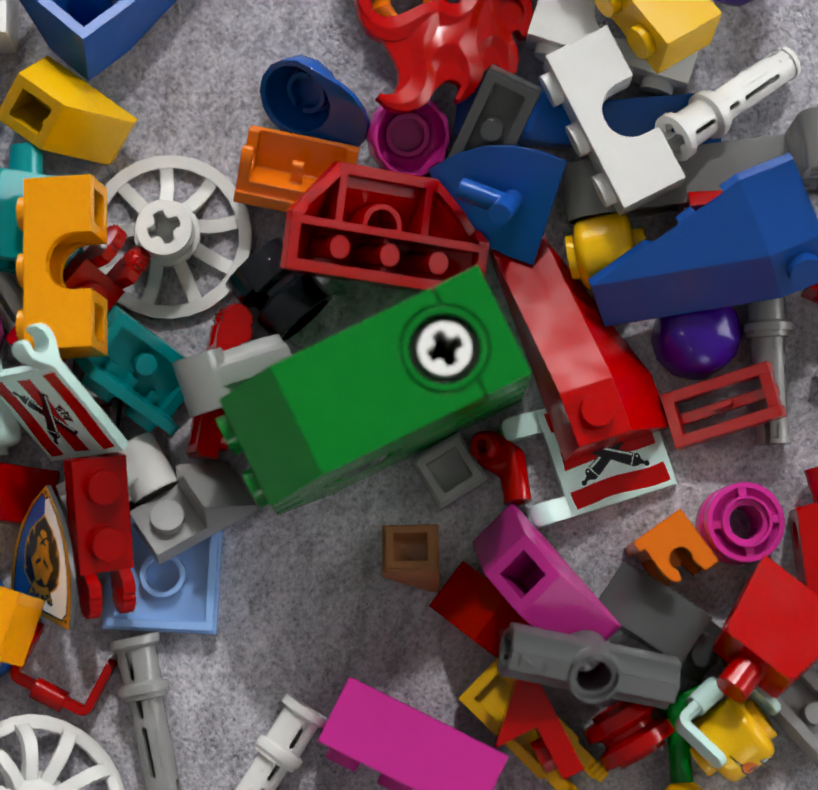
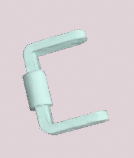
[675,676,781,769]

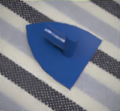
[428,145,568,265]

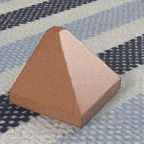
[382,524,440,592]

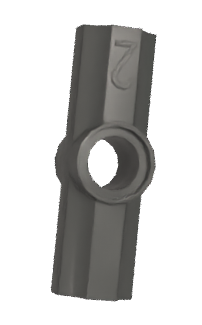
[497,622,682,709]

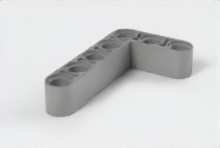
[562,106,818,225]

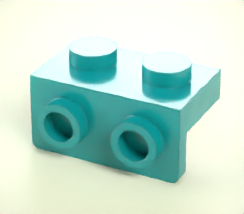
[73,305,186,436]

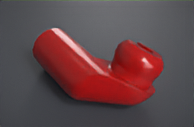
[469,431,532,506]

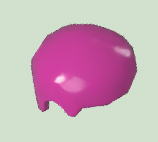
[366,100,451,176]

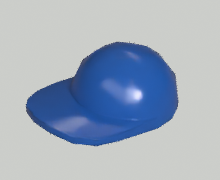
[260,54,370,147]

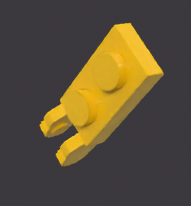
[458,658,609,790]

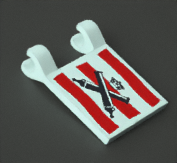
[0,323,129,461]
[498,408,677,529]

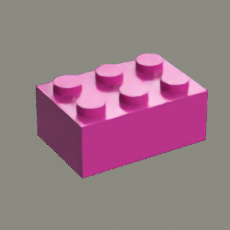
[318,677,509,790]

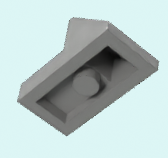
[130,462,257,565]

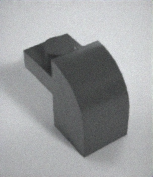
[598,561,721,684]

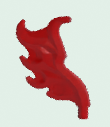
[353,0,533,114]

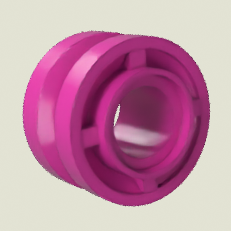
[696,482,785,565]

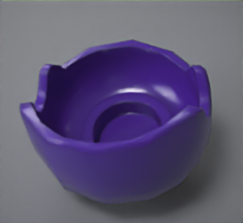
[650,306,743,380]

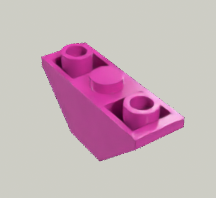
[472,503,622,640]

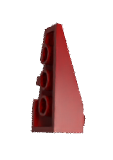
[490,236,669,461]

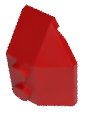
[280,161,490,292]

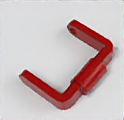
[10,621,118,716]

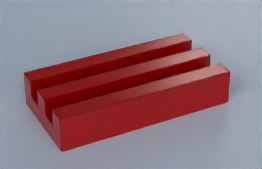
[660,361,787,450]

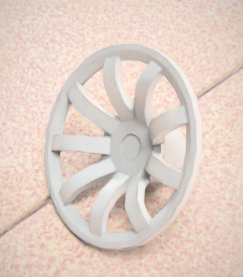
[87,155,252,320]
[0,714,125,790]

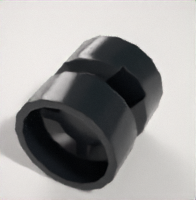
[226,238,332,342]

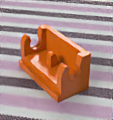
[233,125,360,212]
[624,508,719,586]

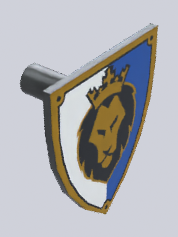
[11,485,106,630]

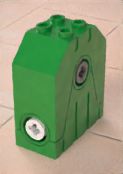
[216,265,532,516]

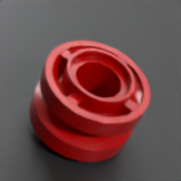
[582,700,675,772]

